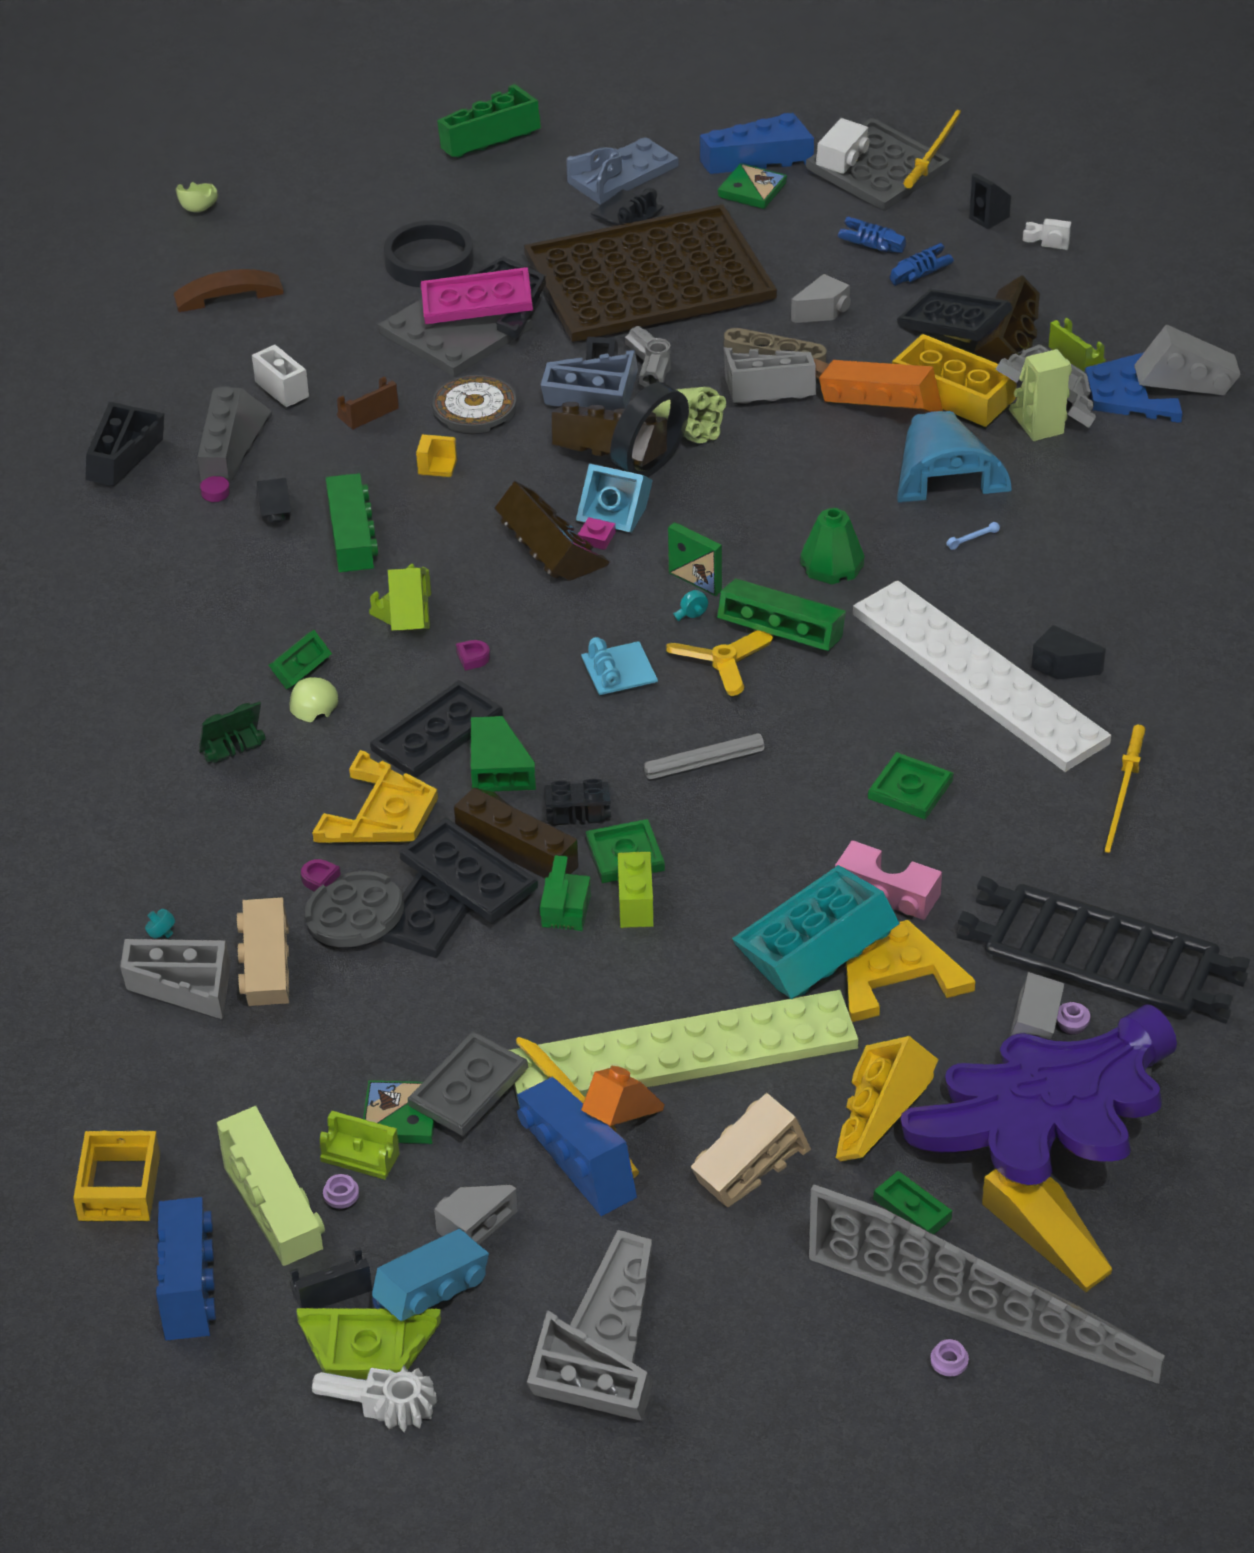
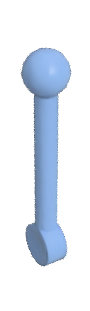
[946,522,1000,550]

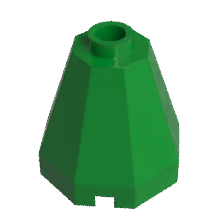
[800,508,865,585]

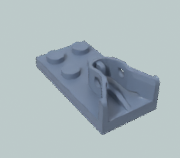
[567,137,678,204]

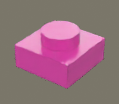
[578,517,616,550]

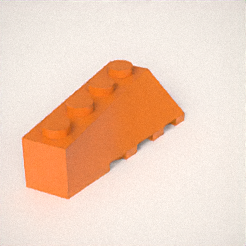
[819,360,943,413]

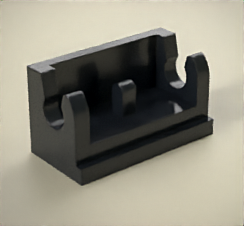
[290,1247,372,1308]

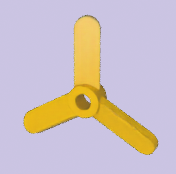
[666,630,773,696]

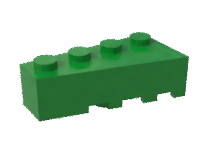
[437,84,541,157]

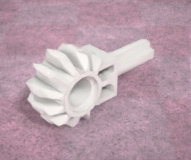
[312,1365,437,1432]

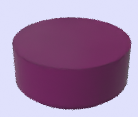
[200,476,230,502]

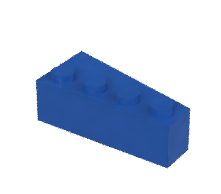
[700,113,814,174]
[517,1076,637,1216]
[156,1197,216,1341]

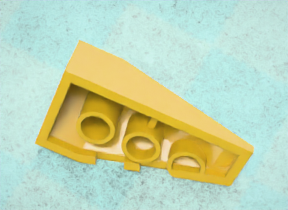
[836,1036,939,1161]
[982,1169,1112,1292]

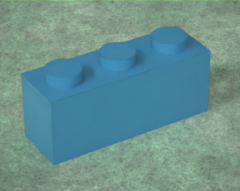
[372,1228,489,1321]

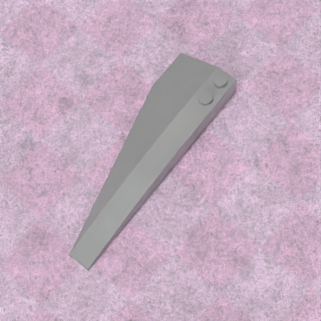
[809,1185,1165,1384]

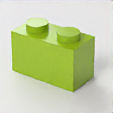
[618,852,654,928]

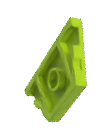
[297,1308,441,1379]

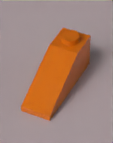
[581,1066,665,1126]

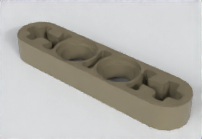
[724,328,827,363]

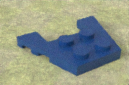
[1085,352,1182,422]

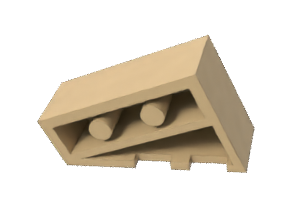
[237,897,289,1006]
[690,1093,811,1208]

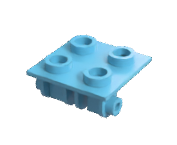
[581,637,658,695]

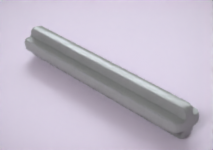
[644,733,764,780]

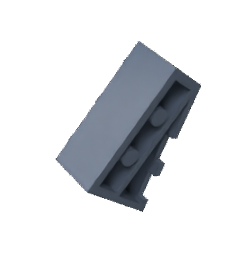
[541,350,638,411]

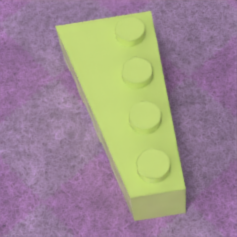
[217,1106,325,1266]

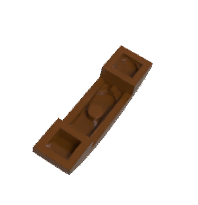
[174,269,284,312]

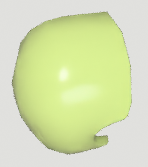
[175,182,218,213]
[289,677,338,722]

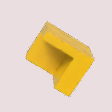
[416,434,457,477]

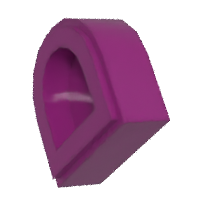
[456,640,490,671]
[301,859,341,891]

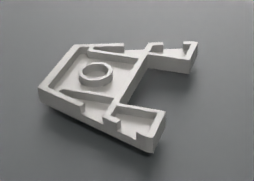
[995,344,1096,427]

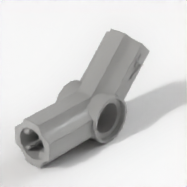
[625,326,671,387]

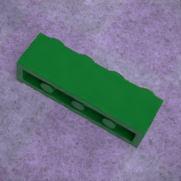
[326,473,378,572]
[717,578,846,651]

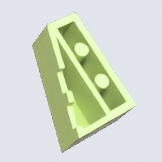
[1009,349,1072,441]

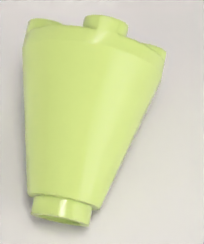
[652,387,726,443]

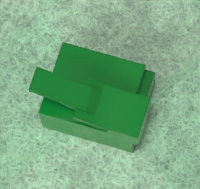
[540,855,591,931]

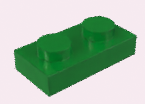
[268,629,332,690]
[873,1171,952,1235]

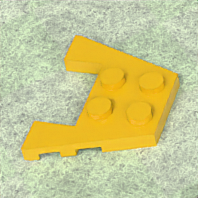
[312,750,438,843]
[846,920,975,1022]

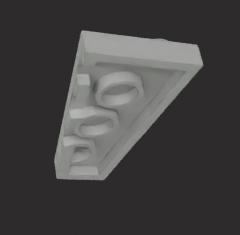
[570,1230,652,1363]

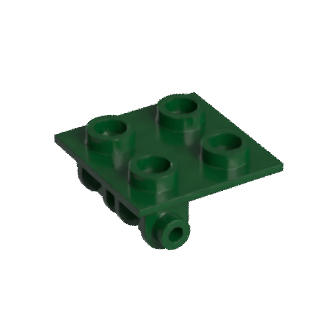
[198,701,266,763]

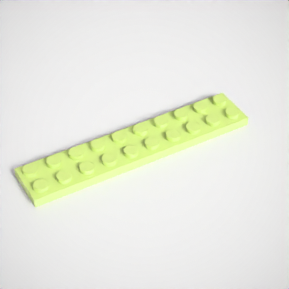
[510,990,858,1108]

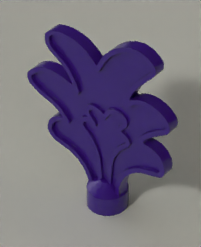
[901,1005,1177,1185]

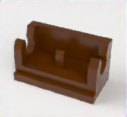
[337,376,399,430]

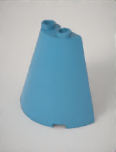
[897,411,1011,502]

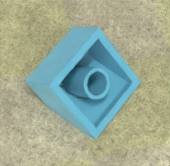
[576,464,653,533]

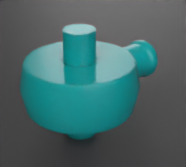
[673,590,709,621]
[145,909,176,939]

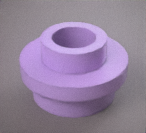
[1056,1002,1090,1034]
[323,1174,359,1208]
[930,1339,969,1376]

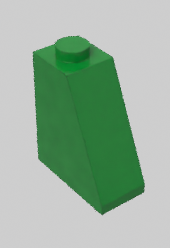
[471,716,536,792]

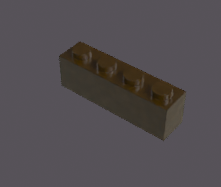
[974,275,1040,364]
[552,402,667,467]
[494,481,610,581]
[454,788,578,879]

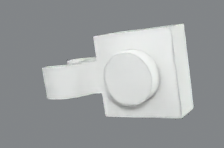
[1023,218,1071,250]

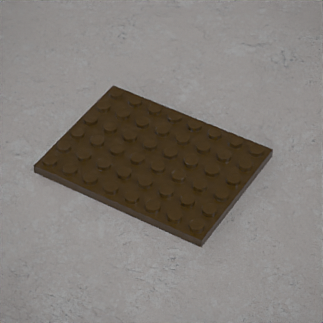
[524,204,777,342]

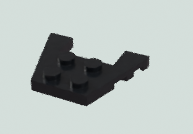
[475,257,546,339]

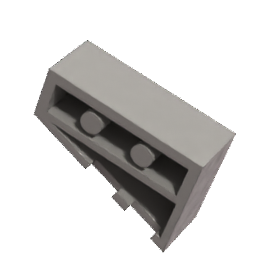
[1134,324,1241,395]
[724,347,816,404]
[120,939,231,1020]
[527,1310,652,1421]

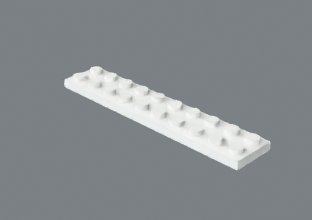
[853,580,1111,772]

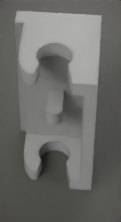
[1009,972,1064,1039]

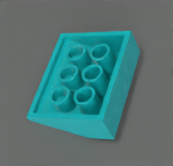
[732,865,900,999]

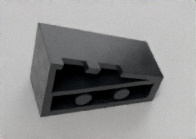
[85,402,165,486]

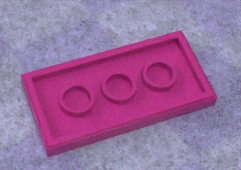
[421,267,533,324]

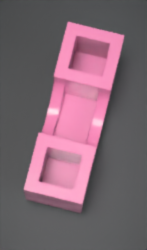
[835,840,942,920]

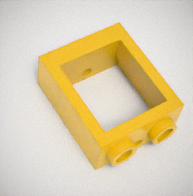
[73,1130,160,1221]

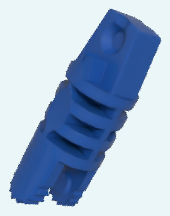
[837,217,906,253]
[889,243,954,285]

